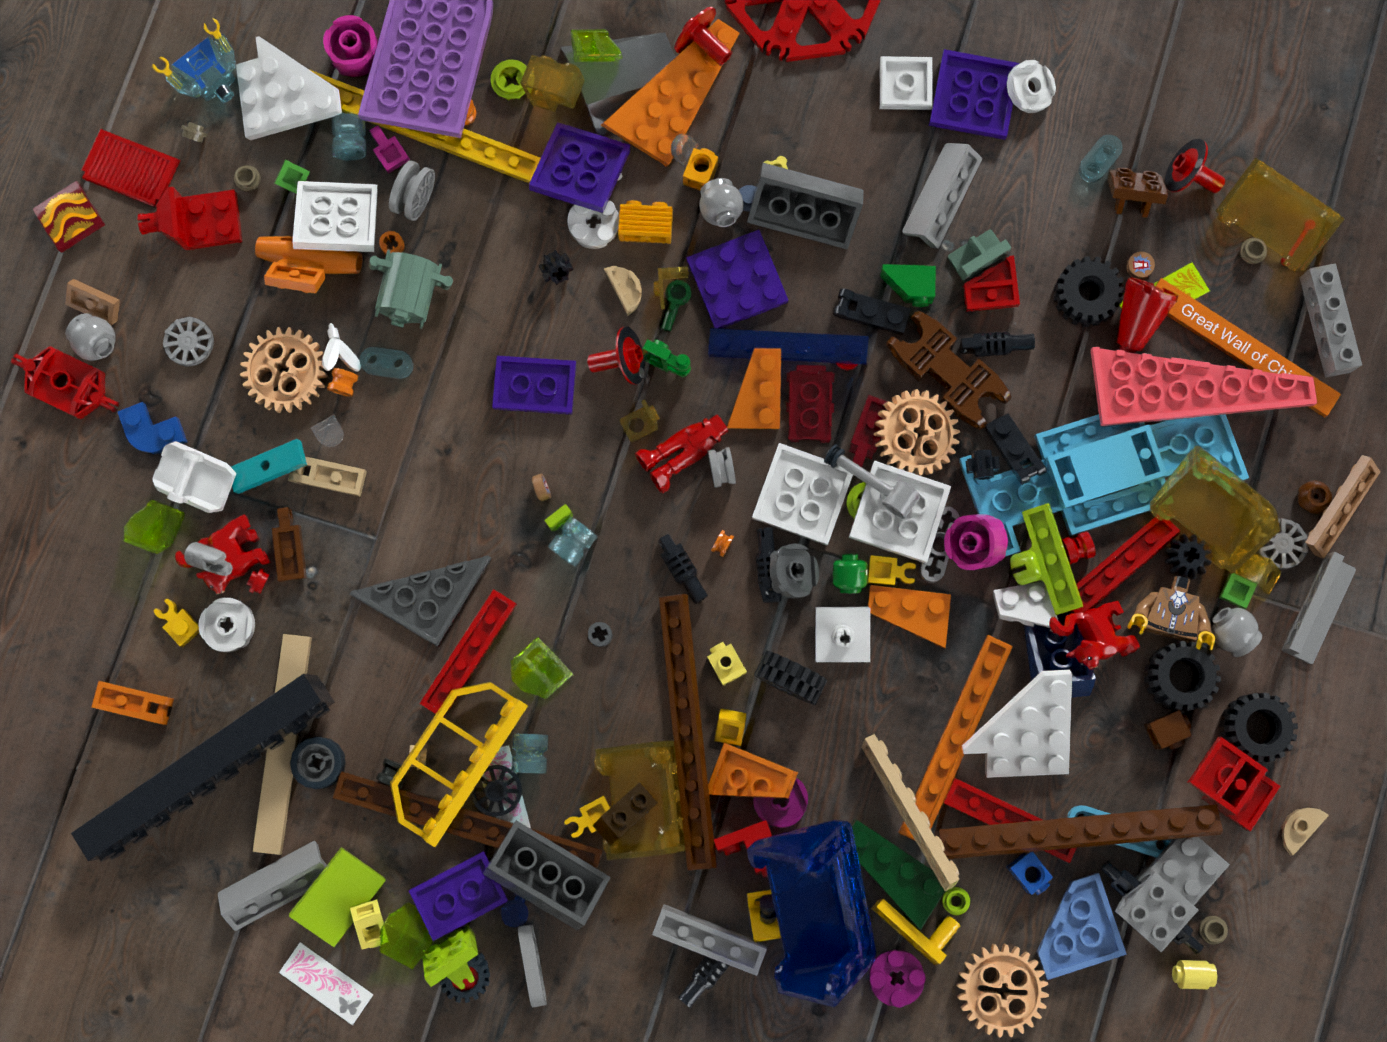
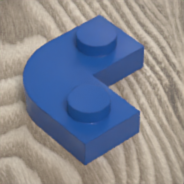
[118,402,188,454]

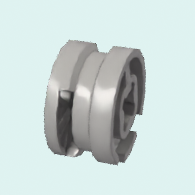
[708,447,736,487]

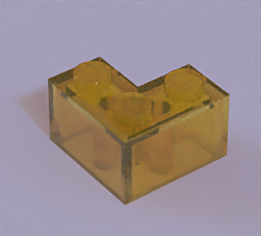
[520,55,585,112]

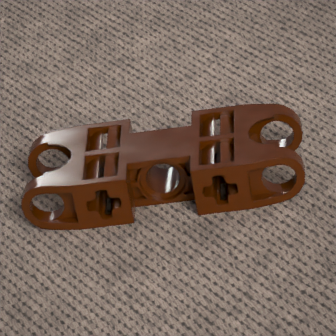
[886,311,1012,430]

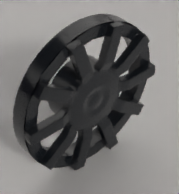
[471,765,522,817]

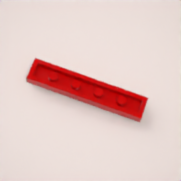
[1071,512,1180,613]
[419,589,517,717]
[943,778,1076,863]

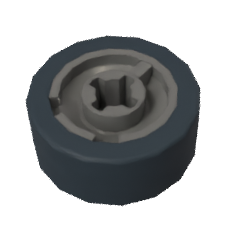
[290,737,346,789]

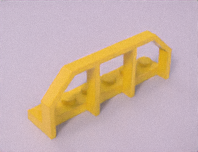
[390,682,528,847]

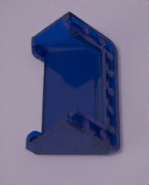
[747,819,876,1008]

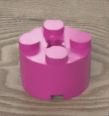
[323,15,378,77]
[944,514,1008,570]

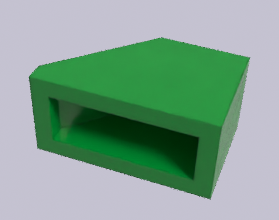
[880,264,936,307]

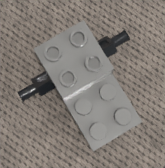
[1100,837,1230,955]

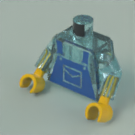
[152,18,236,103]

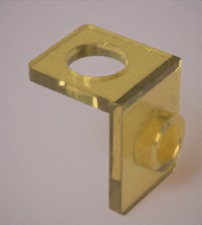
[654,266,689,309]
[620,399,660,442]
[1228,549,1281,594]

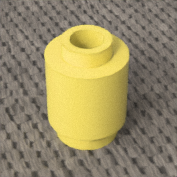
[1172,960,1217,989]

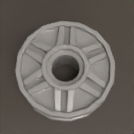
[389,161,435,221]

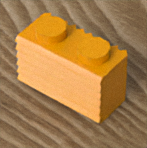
[618,200,673,244]

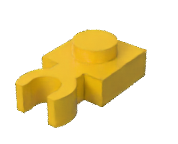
[868,555,916,586]
[154,599,199,647]
[565,796,610,838]

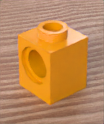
[683,148,718,191]

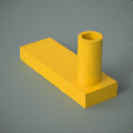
[871,899,961,965]

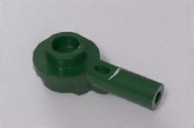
[661,280,691,332]

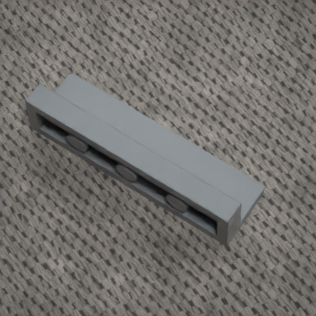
[902,143,983,249]
[1281,552,1356,664]
[218,841,327,931]
[652,904,767,976]

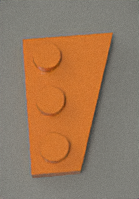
[727,348,781,429]
[867,585,951,649]
[708,743,798,799]

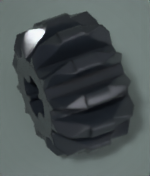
[1165,534,1212,580]

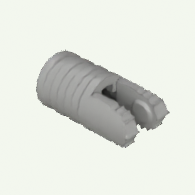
[184,542,233,576]

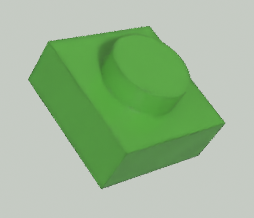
[274,160,310,194]
[1219,573,1257,609]

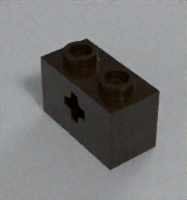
[592,782,658,846]

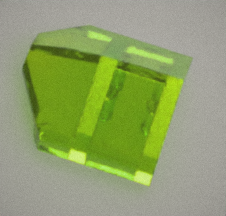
[571,29,623,62]
[124,500,185,554]
[510,637,573,699]
[379,902,433,970]

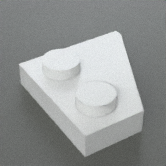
[993,581,1058,631]

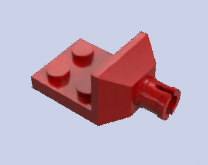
[137,187,243,250]

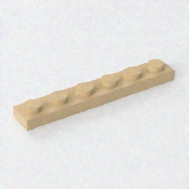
[861,734,959,891]

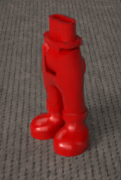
[635,414,729,494]

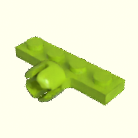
[1010,503,1084,615]

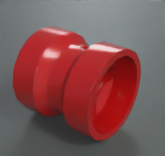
[1061,531,1096,564]

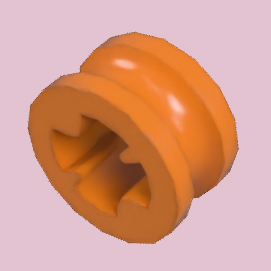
[379,231,405,255]
[711,530,734,557]

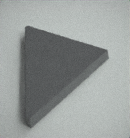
[350,555,492,647]

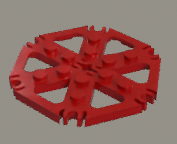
[725,0,881,62]

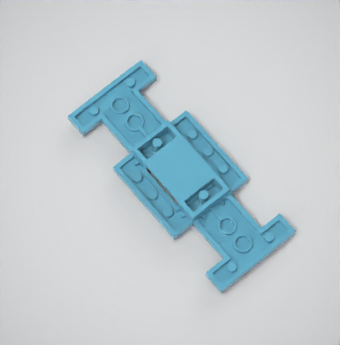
[959,414,1249,557]

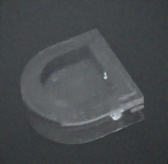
[671,134,699,167]
[311,415,344,447]

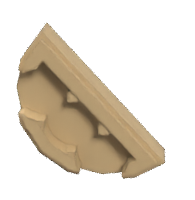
[604,266,642,316]
[1281,807,1329,856]

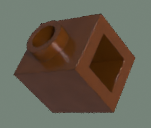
[1143,710,1192,750]

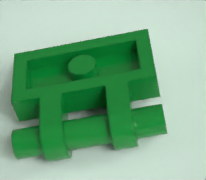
[642,339,691,377]

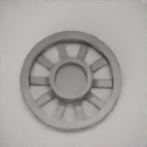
[163,317,214,366]
[1256,518,1308,569]

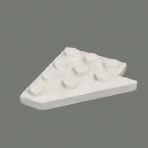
[236,36,342,140]
[962,670,1072,778]

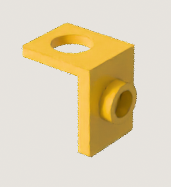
[747,889,781,942]

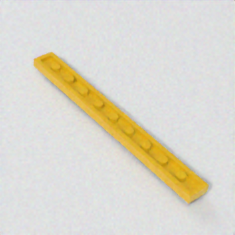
[310,70,541,183]

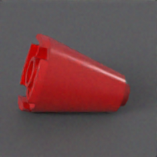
[1117,277,1179,353]

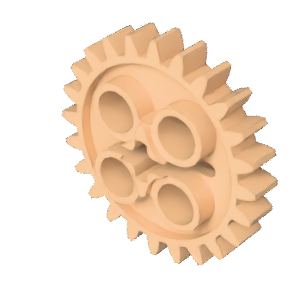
[240,327,328,413]
[874,389,960,476]
[956,944,1049,1037]

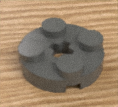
[770,543,819,598]

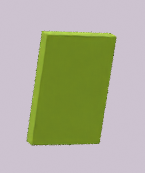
[289,847,386,947]

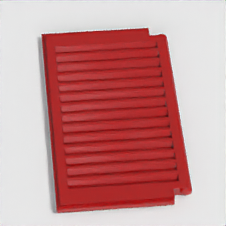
[81,129,181,207]

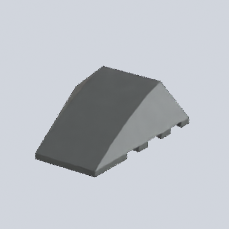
[561,32,675,136]

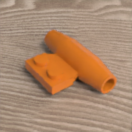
[255,236,363,293]

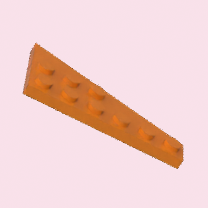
[601,19,739,166]

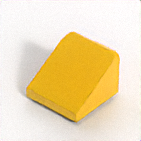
[714,709,747,746]

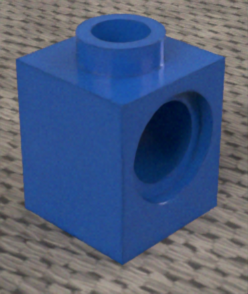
[1006,852,1053,895]

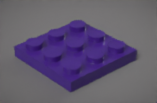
[929,49,1020,140]
[529,122,630,213]
[686,230,789,331]

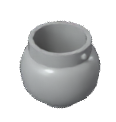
[699,178,744,227]
[65,313,116,361]
[1211,607,1262,657]

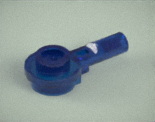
[501,894,529,928]

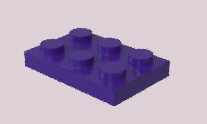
[492,356,577,415]
[408,851,508,941]

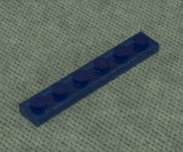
[708,328,869,365]

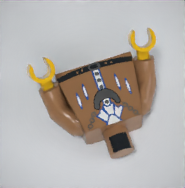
[1127,576,1215,650]

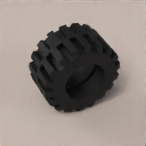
[1144,641,1221,711]
[1219,693,1298,762]

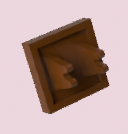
[1107,168,1168,218]

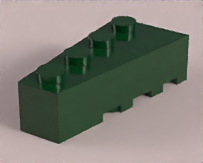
[840,819,945,930]

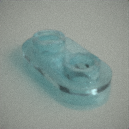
[1079,135,1123,183]
[359,347,413,379]

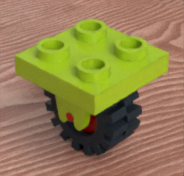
[422,925,490,1003]

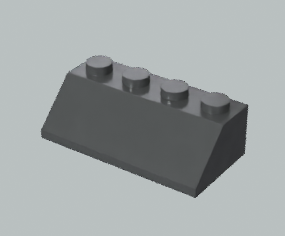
[747,163,864,249]
[483,820,611,931]

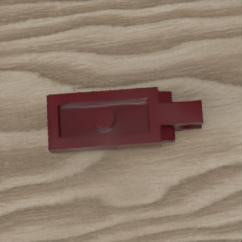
[849,395,888,467]

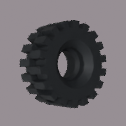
[1053,256,1125,327]
[754,650,827,705]

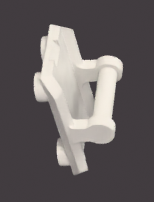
[153,441,236,513]

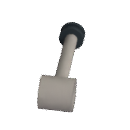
[824,444,921,519]

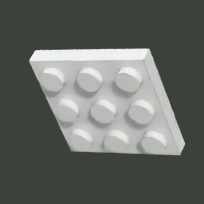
[292,181,378,252]
[752,443,853,546]
[849,461,951,564]

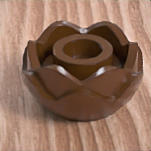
[1298,480,1332,514]

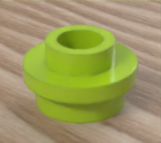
[942,887,970,915]

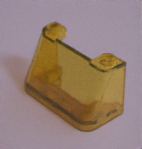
[1216,158,1345,273]
[1150,446,1280,574]
[594,741,685,860]

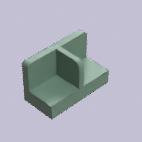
[948,229,1012,282]

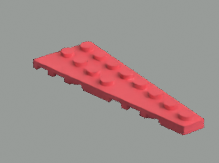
[1090,347,1317,426]

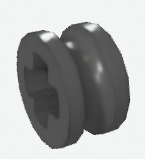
[588,622,613,647]

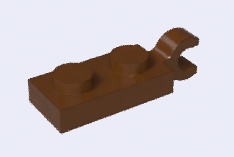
[272,507,307,582]

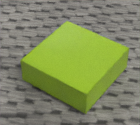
[544,504,573,531]

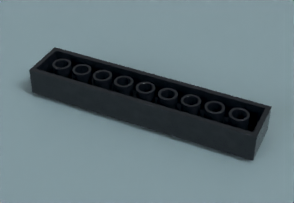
[71,674,335,862]

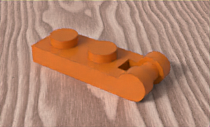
[91,681,174,725]

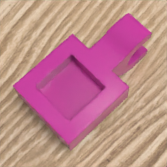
[369,125,410,174]

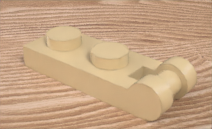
[288,457,367,497]

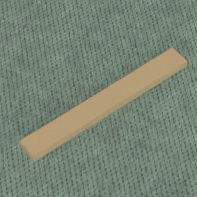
[253,634,312,855]

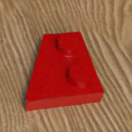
[963,255,1020,312]

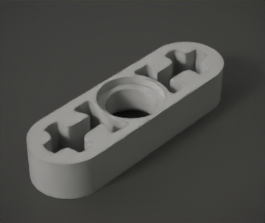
[919,507,959,583]
[518,924,547,1008]

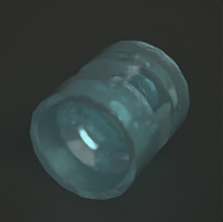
[332,114,367,160]
[547,516,598,567]
[511,734,549,774]

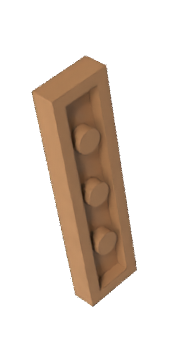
[1305,455,1380,559]

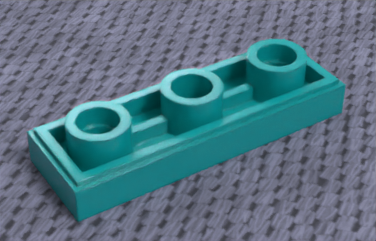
[231,439,307,494]

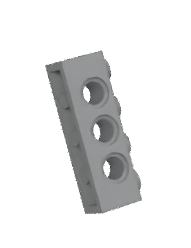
[1299,263,1362,378]

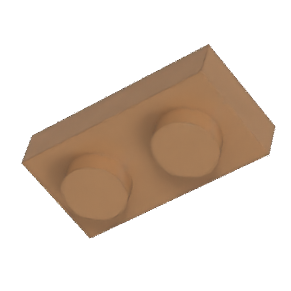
[65,279,120,326]

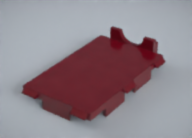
[786,365,835,443]

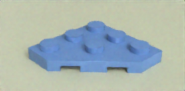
[1036,873,1127,980]

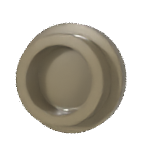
[181,122,208,143]
[234,165,261,192]
[1240,238,1267,264]
[1199,916,1228,944]

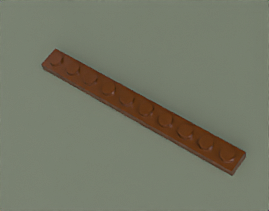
[659,594,717,871]
[333,771,603,869]
[938,804,1223,859]

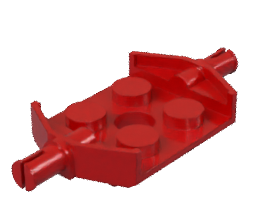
[11,346,119,420]

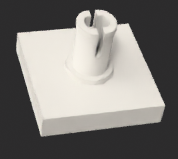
[815,607,870,662]

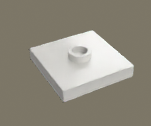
[880,56,932,110]

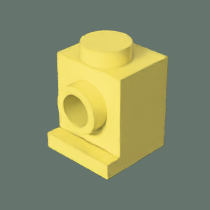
[707,642,747,686]
[350,899,389,950]

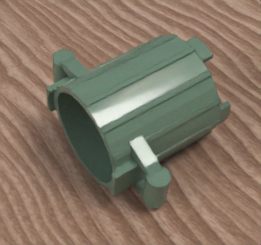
[368,250,453,329]

